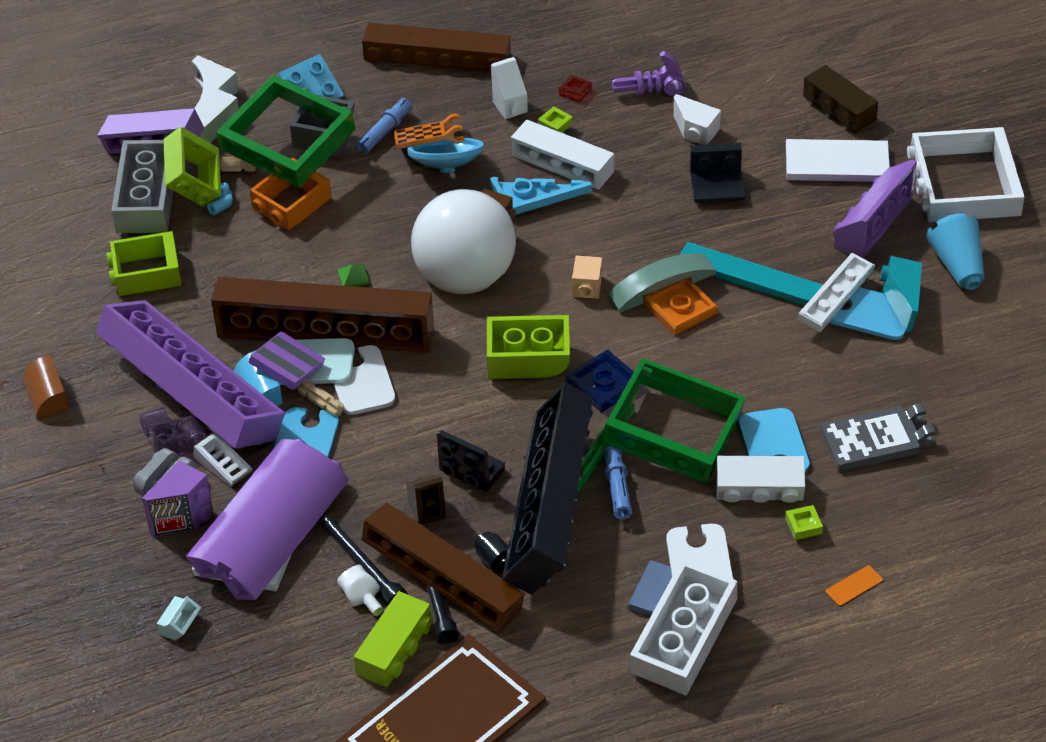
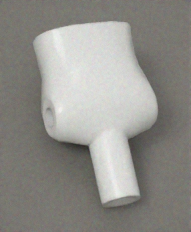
[337,565,383,616]

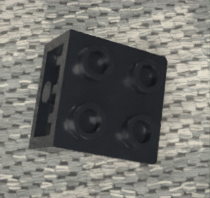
[689,143,746,203]
[437,430,505,492]

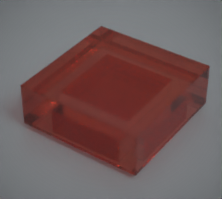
[559,74,592,103]

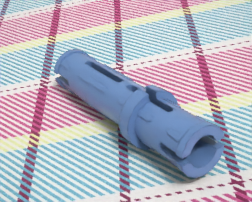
[355,98,413,155]
[604,446,632,520]

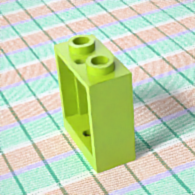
[164,126,221,207]
[106,231,182,296]

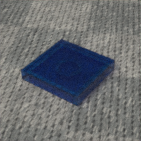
[566,349,643,413]

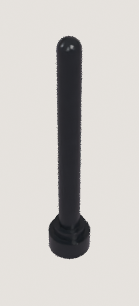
[319,513,408,606]
[426,584,459,645]

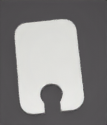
[333,345,395,415]
[667,524,733,579]

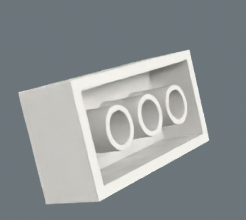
[630,559,737,696]

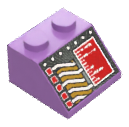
[142,460,213,537]

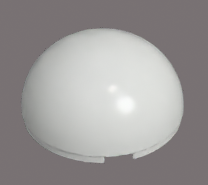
[411,189,516,294]

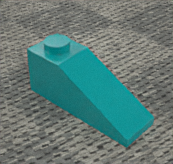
[879,256,922,332]

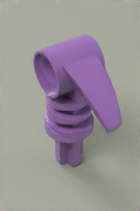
[612,51,686,96]

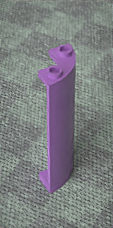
[186,439,349,600]

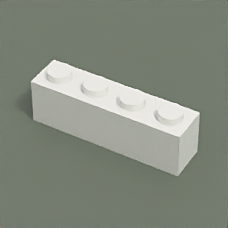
[511,120,614,190]

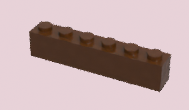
[362,23,511,71]
[361,502,525,633]

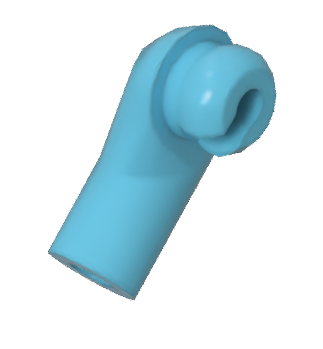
[207,182,233,215]

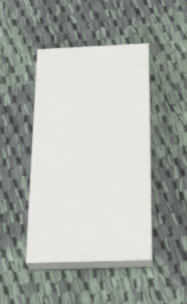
[786,139,889,182]

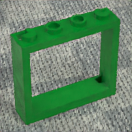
[216,75,356,188]
[602,358,746,483]

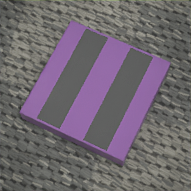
[248,331,325,390]

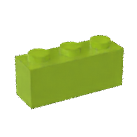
[353,591,433,688]

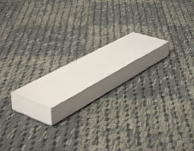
[797,253,875,332]

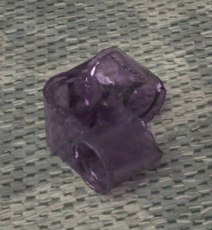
[139,407,208,456]

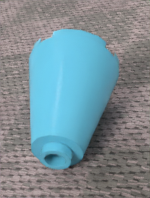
[926,213,985,290]

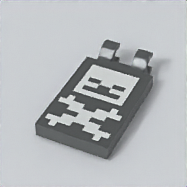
[820,403,936,472]

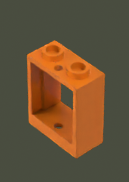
[250,157,332,231]

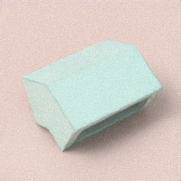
[157,596,201,641]

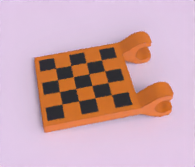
[394,113,465,149]

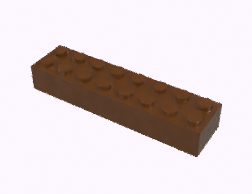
[211,277,434,353]

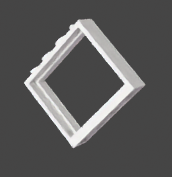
[907,127,1024,222]

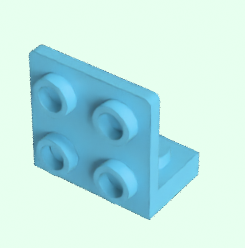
[277,54,344,110]

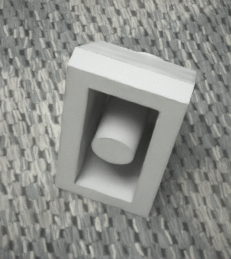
[491,57,528,119]
[674,94,721,145]

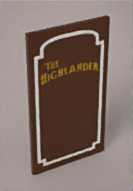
[335,634,546,742]

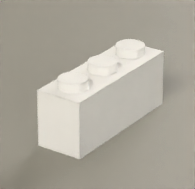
[716,456,805,503]

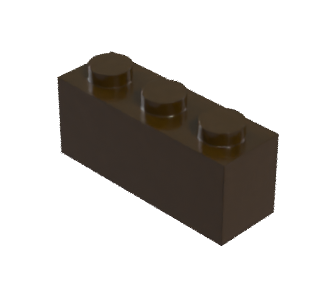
[803,65,879,134]

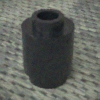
[474,531,508,574]

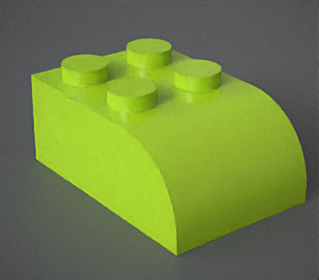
[487,315,570,379]

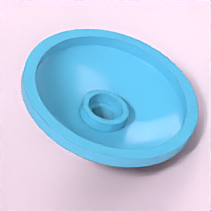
[407,138,484,173]

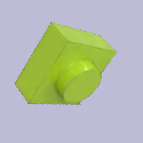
[538,106,573,133]
[785,505,823,540]

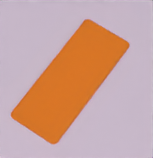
[825,565,883,606]

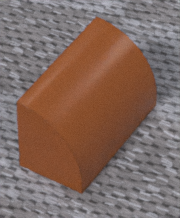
[23,354,69,420]

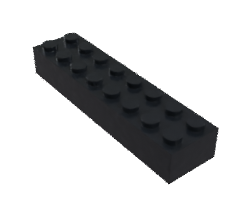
[502,382,593,595]

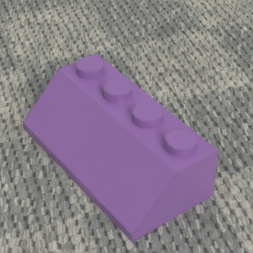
[833,159,917,258]

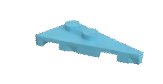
[490,177,592,215]

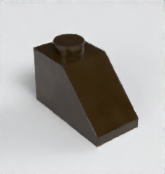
[406,475,446,525]

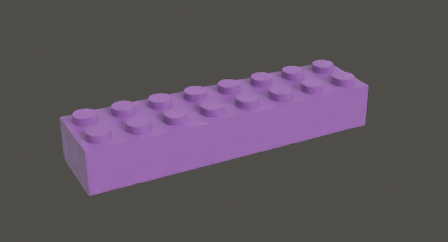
[96,300,285,449]

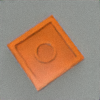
[643,278,718,336]

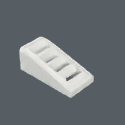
[193,432,253,487]

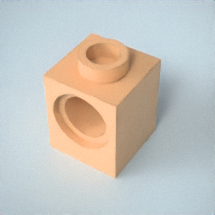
[572,256,602,299]

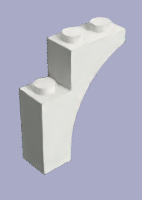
[192,56,239,147]

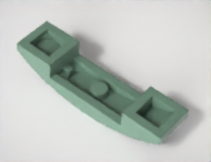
[608,253,716,313]

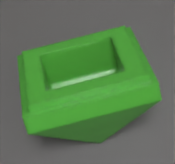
[338,264,370,287]

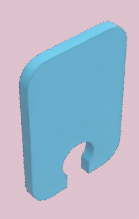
[829,287,905,340]
[274,407,339,458]
[739,408,809,472]

